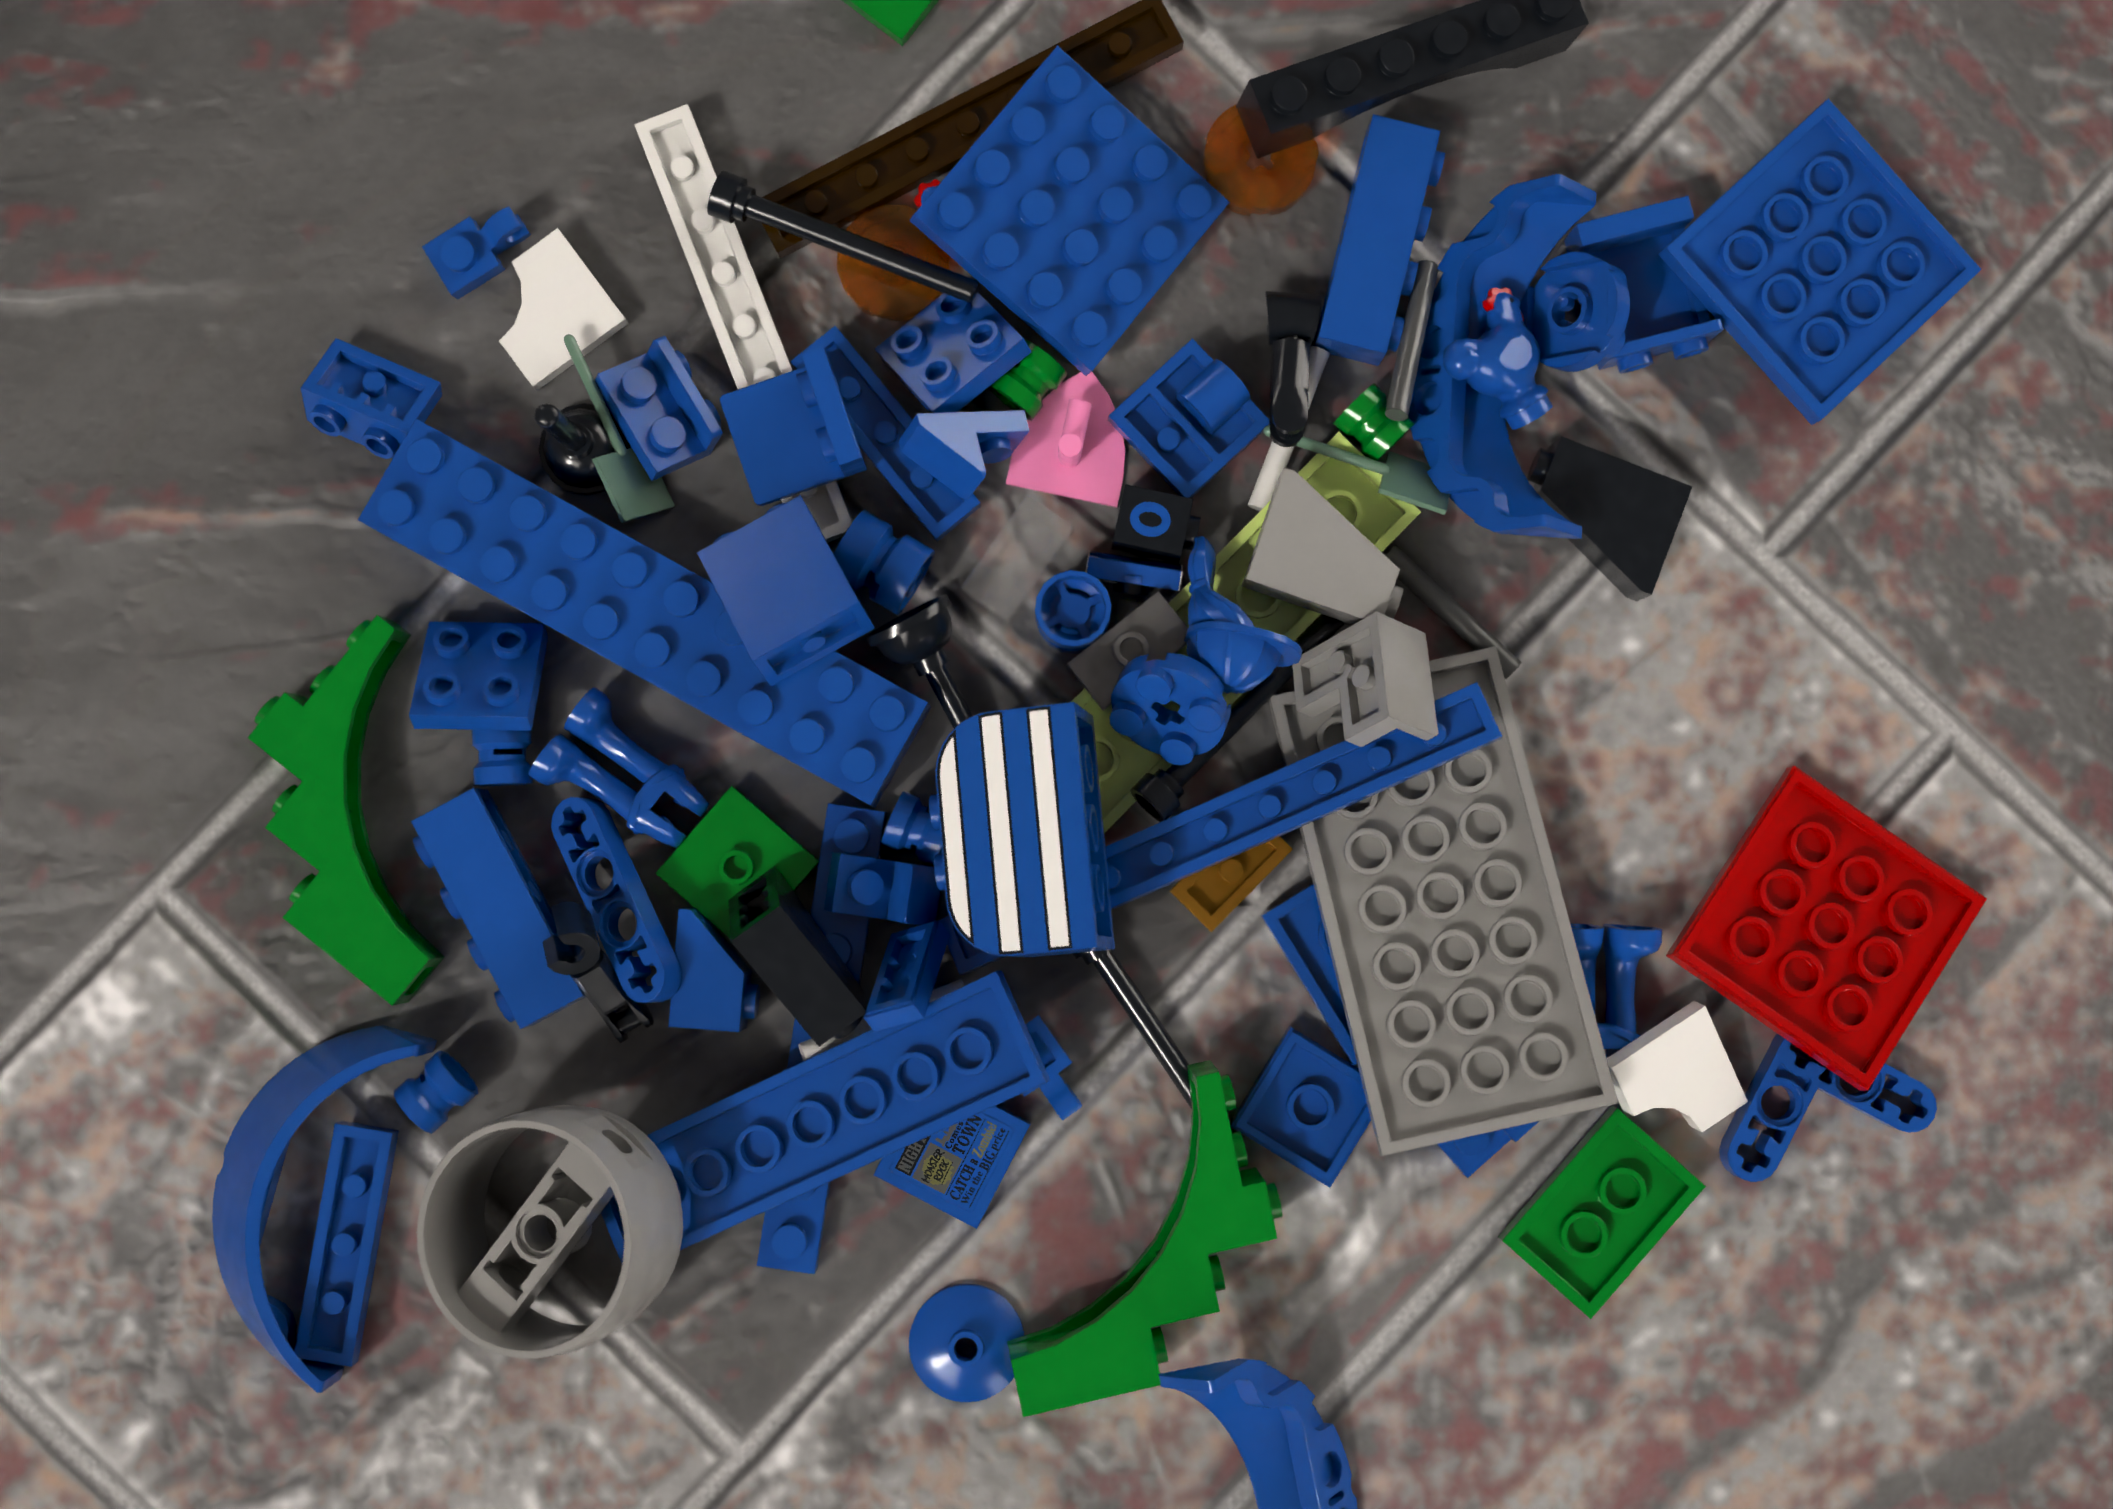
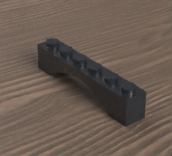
[1236,0,1589,159]

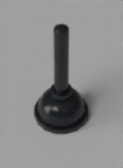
[535,403,631,495]
[866,594,972,728]

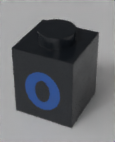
[1111,484,1201,563]

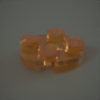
[1203,104,1319,216]

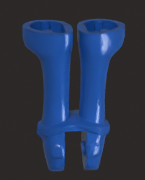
[528,687,709,848]
[1570,923,1662,1058]

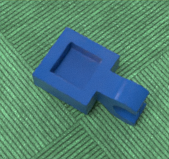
[422,206,531,300]
[1022,1015,1082,1121]

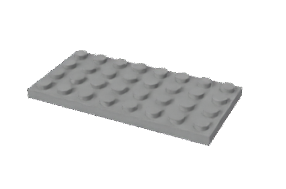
[1269,646,1618,1157]

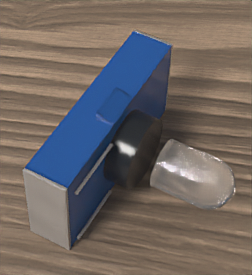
[1085,551,1183,625]

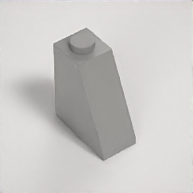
[1241,467,1404,625]

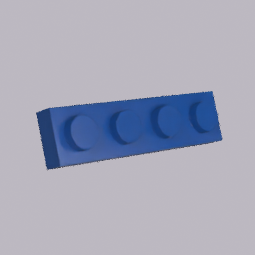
[790,326,981,542]
[294,1121,399,1367]

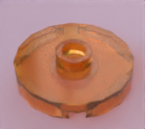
[837,205,951,321]

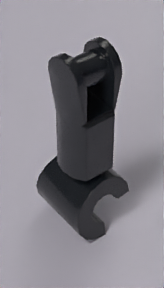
[1265,291,1322,447]
[542,902,654,1043]

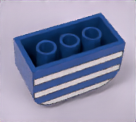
[929,702,1115,957]

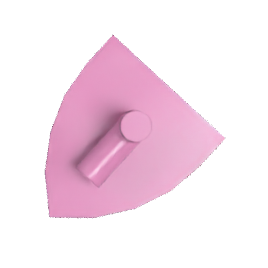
[1006,372,1125,508]

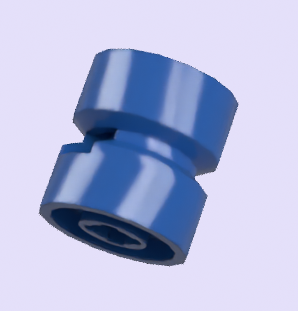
[834,509,935,615]
[1035,570,1112,654]

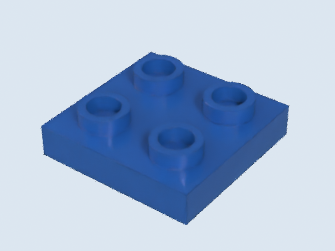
[875,292,1031,413]
[1108,338,1269,498]
[409,621,548,731]

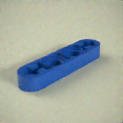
[551,797,682,1003]

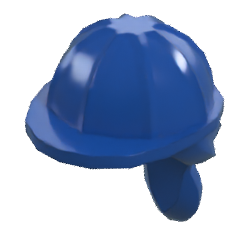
[1184,536,1303,694]

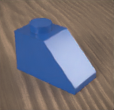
[668,908,760,1032]

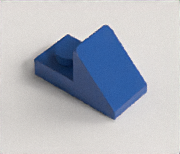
[898,410,1030,499]
[824,852,940,925]

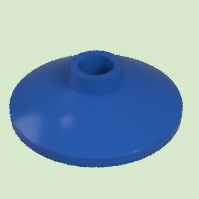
[909,1284,1024,1402]

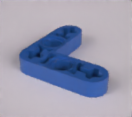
[1719,1034,1937,1182]

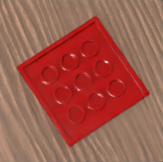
[1666,765,1987,1091]

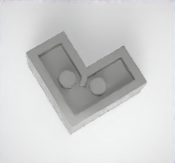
[1292,611,1438,747]

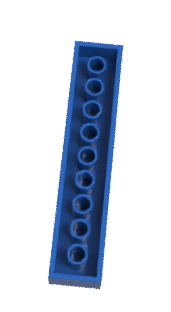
[358,418,932,807]

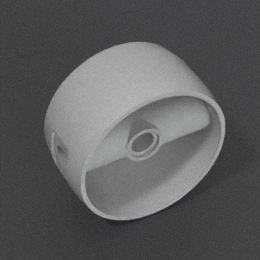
[417,1105,683,1358]

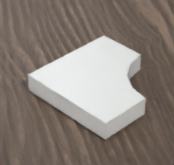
[499,228,629,391]
[1606,1001,1748,1132]

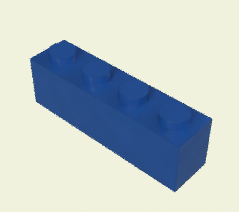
[1313,114,1445,366]
[411,788,586,1029]

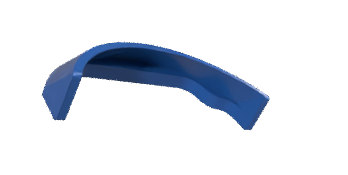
[1408,174,1597,539]
[212,1025,437,1393]
[1159,1358,1358,1509]

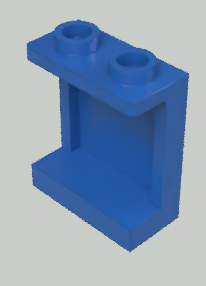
[1564,195,1724,374]
[697,495,875,686]

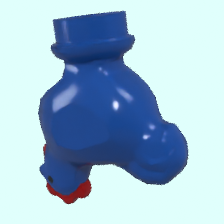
[1443,287,1553,430]

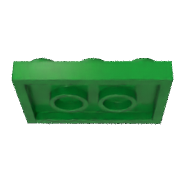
[1498,1106,1706,1319]

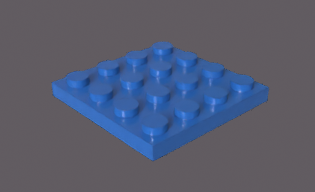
[909,45,1230,376]
[1658,98,1982,425]

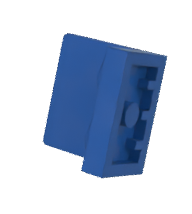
[720,346,867,506]

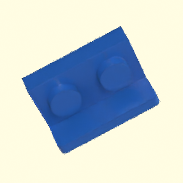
[595,336,723,481]
[301,338,442,459]

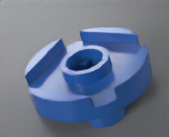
[1519,252,1630,372]
[1109,653,1231,765]

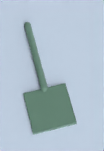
[564,334,675,523]
[1263,425,1450,515]

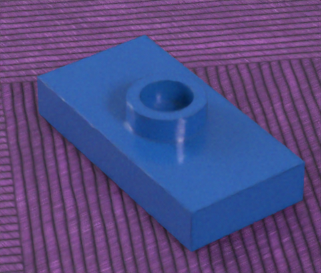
[864,920,950,1032]

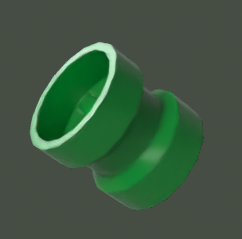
[988,339,1067,421]
[1333,383,1415,461]

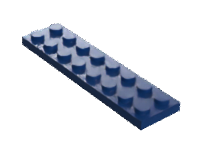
[601,970,1051,1263]

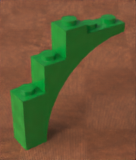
[248,615,445,1006]
[1007,1060,1282,1417]

